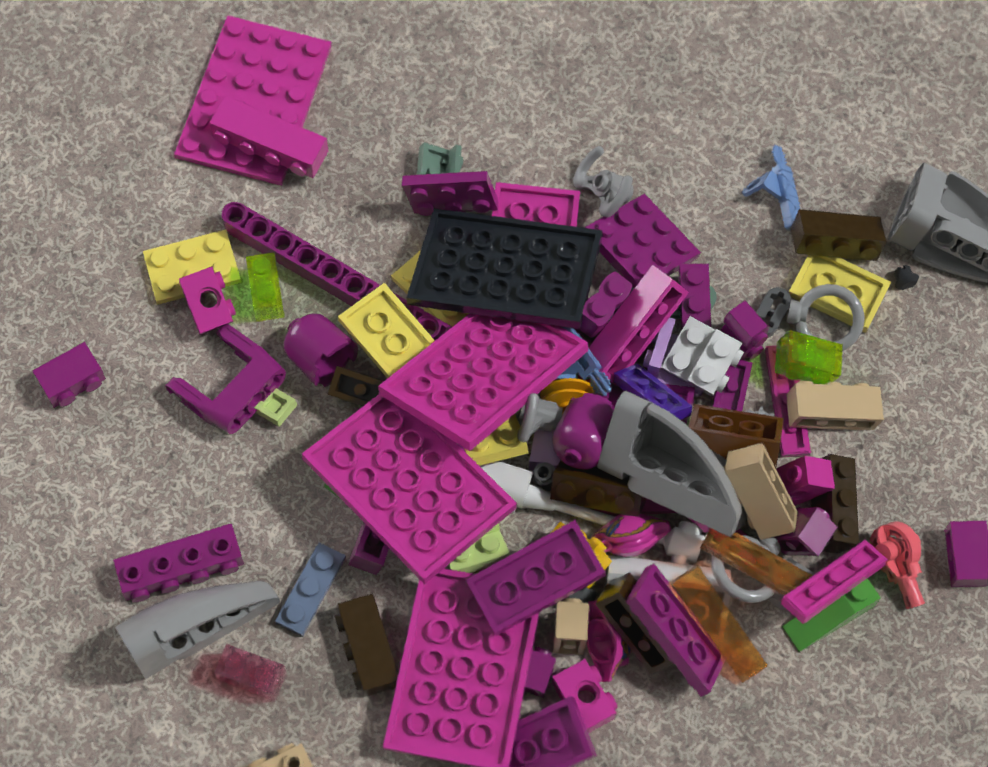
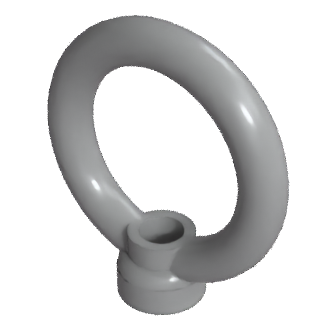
[787,284,865,354]
[711,535,781,603]

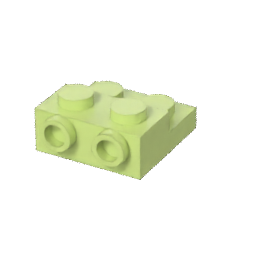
[447,523,510,573]

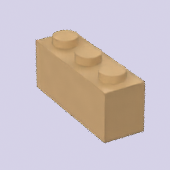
[786,381,884,430]
[723,443,798,540]

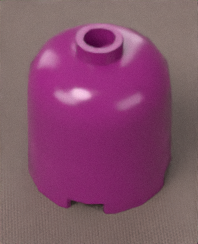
[284,313,359,387]
[552,393,614,470]

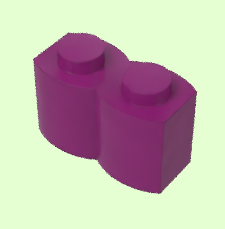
[579,271,632,338]
[721,300,769,360]

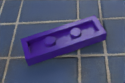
[614,363,692,420]

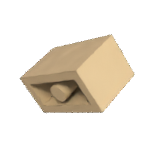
[553,598,589,655]

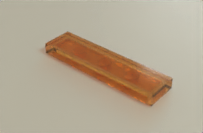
[700,527,813,596]
[672,564,768,683]

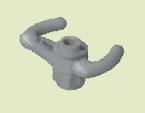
[573,146,634,218]
[515,393,562,442]

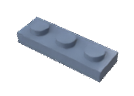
[275,543,346,637]

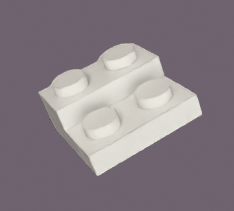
[661,316,744,397]

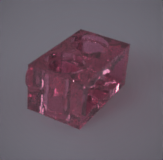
[214,644,287,702]

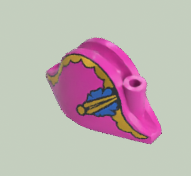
[591,513,671,557]
[587,601,632,682]

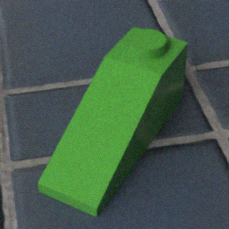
[782,578,881,652]

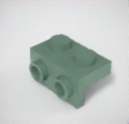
[417,142,463,175]

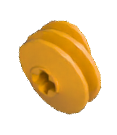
[540,378,593,415]

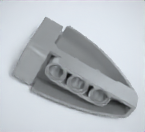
[888,162,988,282]
[598,391,742,537]
[115,581,280,679]

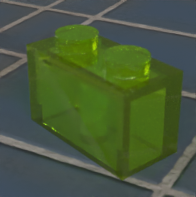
[246,252,285,322]
[775,330,843,384]

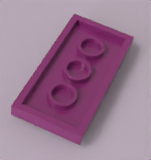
[466,520,606,636]
[626,563,727,697]

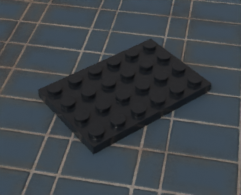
[406,208,603,329]

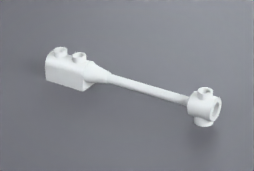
[480,461,704,565]

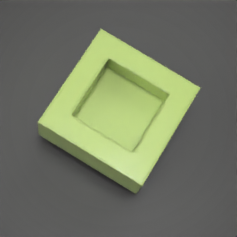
[254,388,297,427]

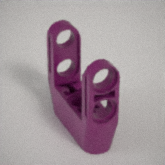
[165,324,286,434]

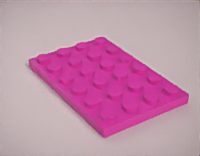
[174,15,332,186]
[378,314,588,451]
[302,395,517,584]
[383,569,540,767]

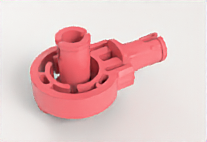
[869,521,925,609]

